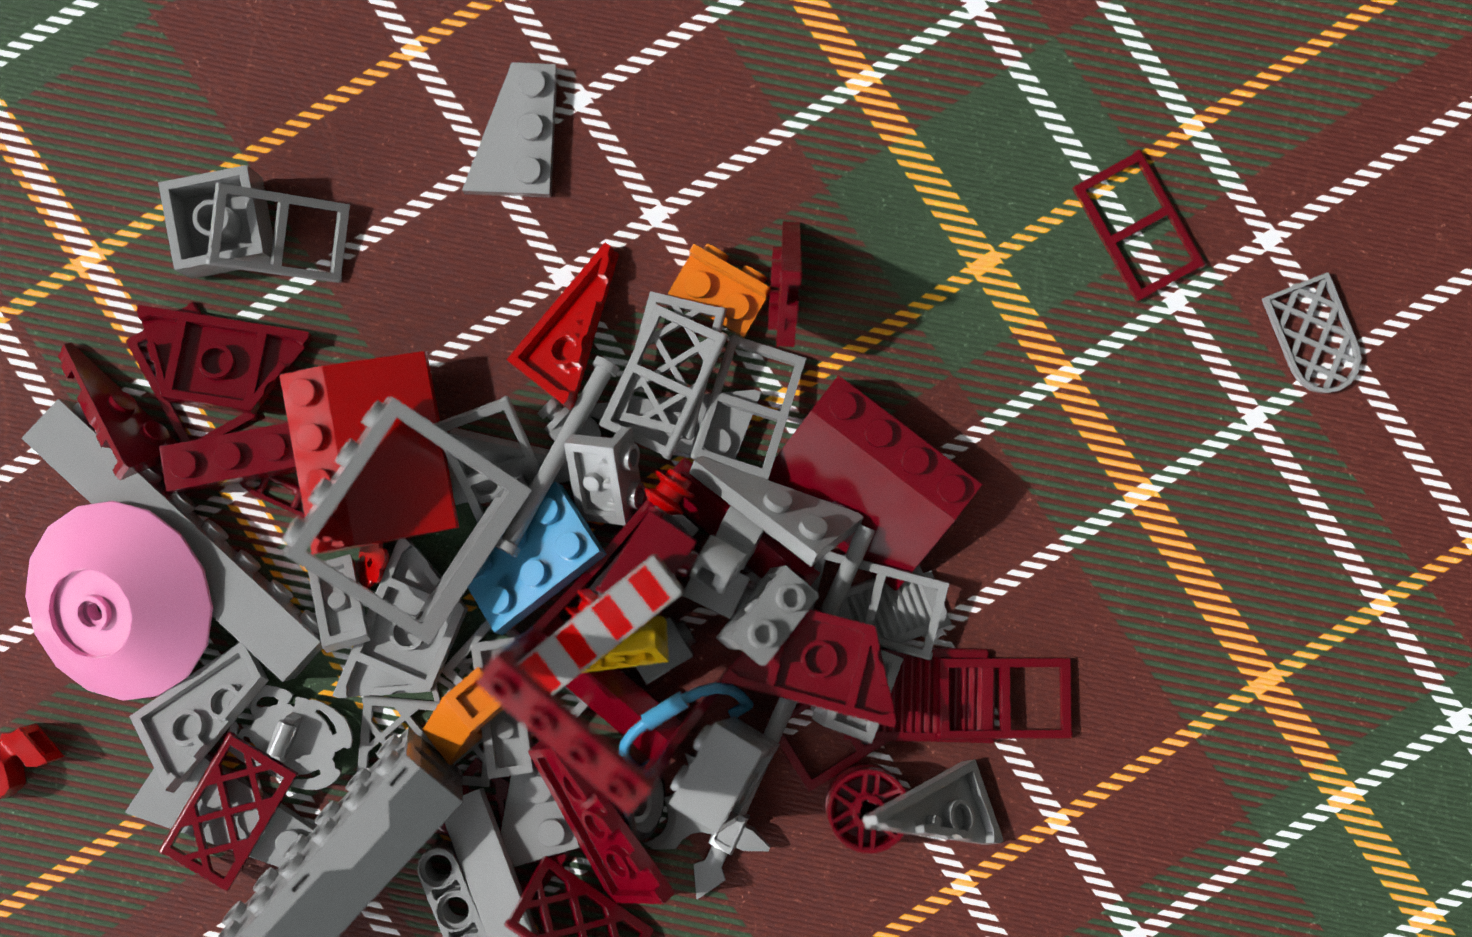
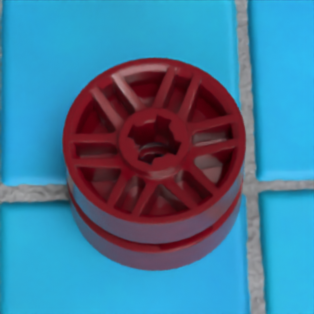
[825,762,906,854]

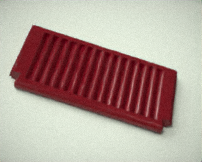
[843,647,995,743]

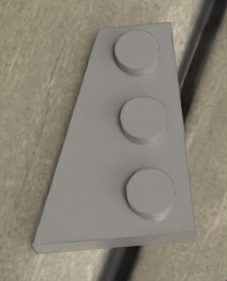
[462,62,557,198]
[129,642,269,793]

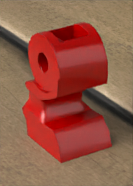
[0,723,64,799]

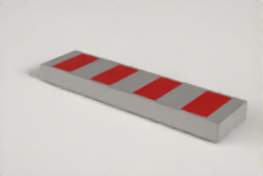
[517,554,685,694]

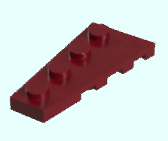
[528,741,676,904]

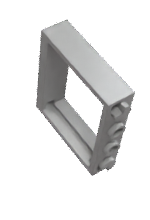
[281,397,532,645]

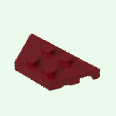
[768,221,801,347]
[137,305,312,414]
[722,609,897,728]

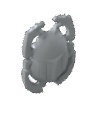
[227,685,353,790]

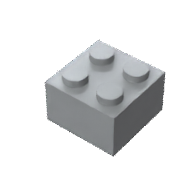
[158,165,273,279]
[669,716,780,834]

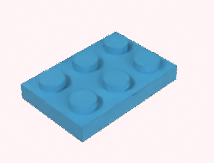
[468,481,607,635]

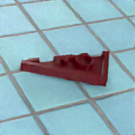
[58,342,178,481]

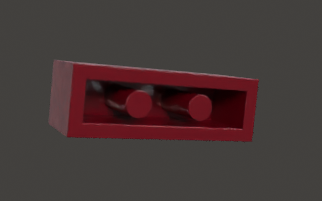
[159,422,297,494]

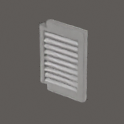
[837,564,951,643]

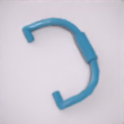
[619,682,754,768]

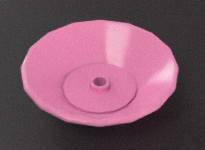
[25,501,213,701]

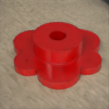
[356,543,389,589]

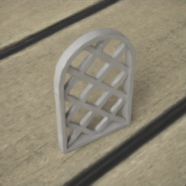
[1261,272,1361,394]

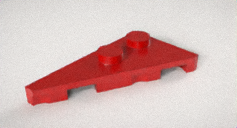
[506,242,619,411]

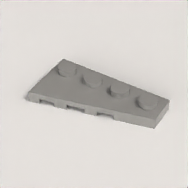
[125,754,316,867]

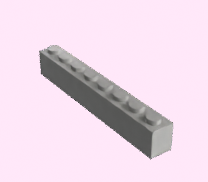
[21,399,323,682]

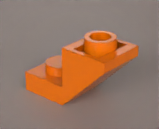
[422,667,504,765]

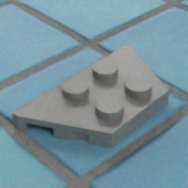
[332,538,468,698]

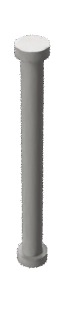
[495,356,620,558]

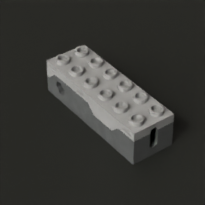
[218,727,463,937]

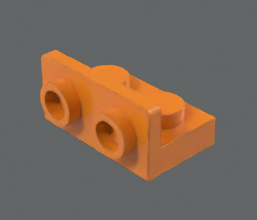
[668,243,771,338]

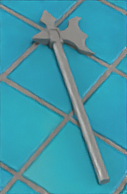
[644,524,875,900]

